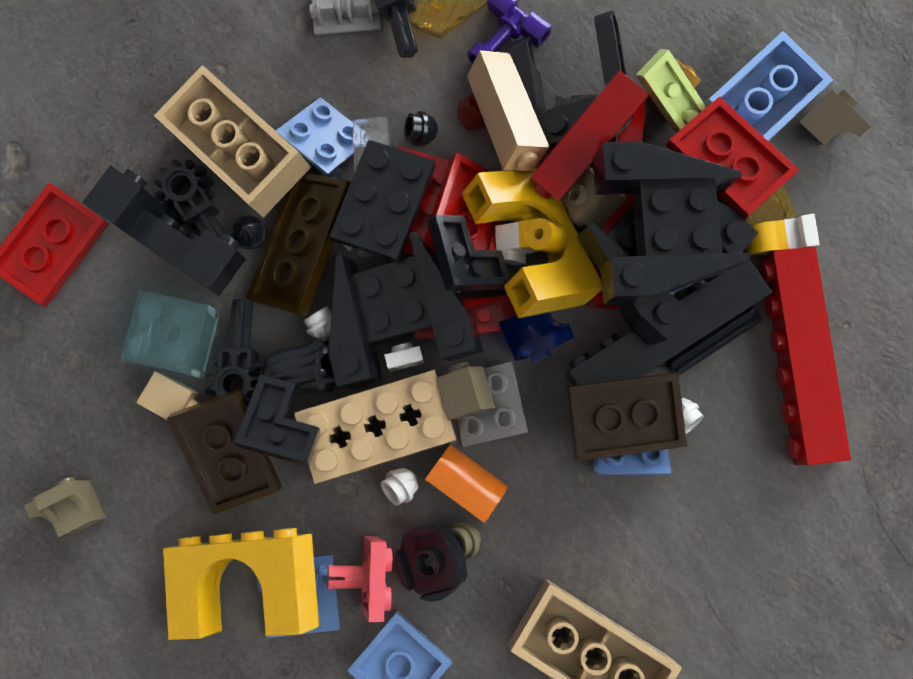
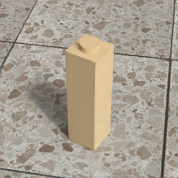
[467,50,549,171]

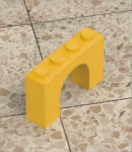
[462,168,602,318]
[163,528,319,640]

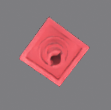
[327,536,393,622]

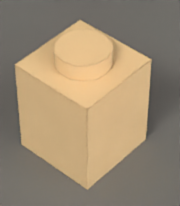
[136,371,202,420]

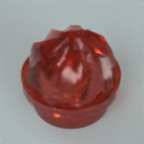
[457,94,485,131]

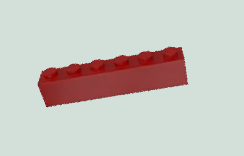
[759,246,851,465]

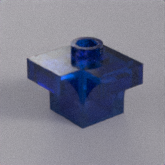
[499,312,575,363]

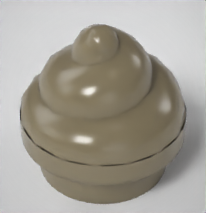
[450,522,481,559]

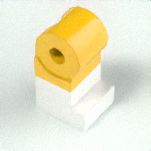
[747,214,820,256]
[495,218,568,265]

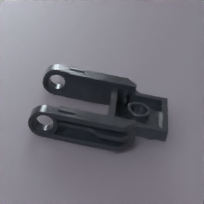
[511,10,634,168]

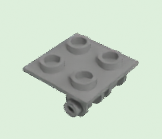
[310,0,381,35]
[457,362,528,447]

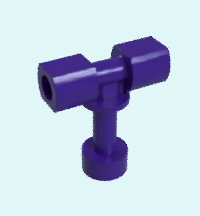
[467,0,552,64]

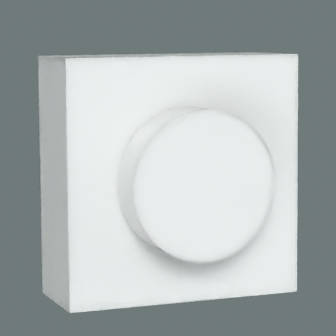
[385,343,424,372]

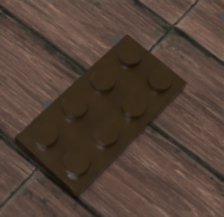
[246,173,351,317]

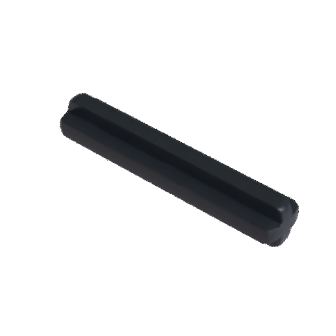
[667,306,762,375]

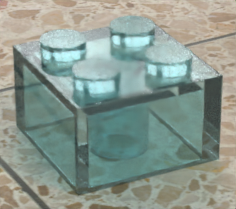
[120,290,220,379]

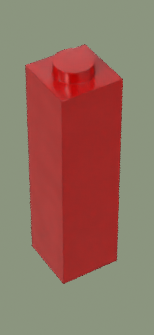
[531,70,649,201]

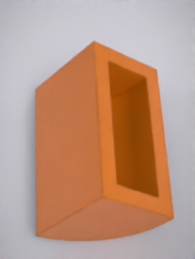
[425,444,508,523]

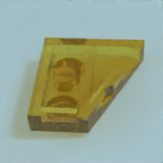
[410,0,487,39]

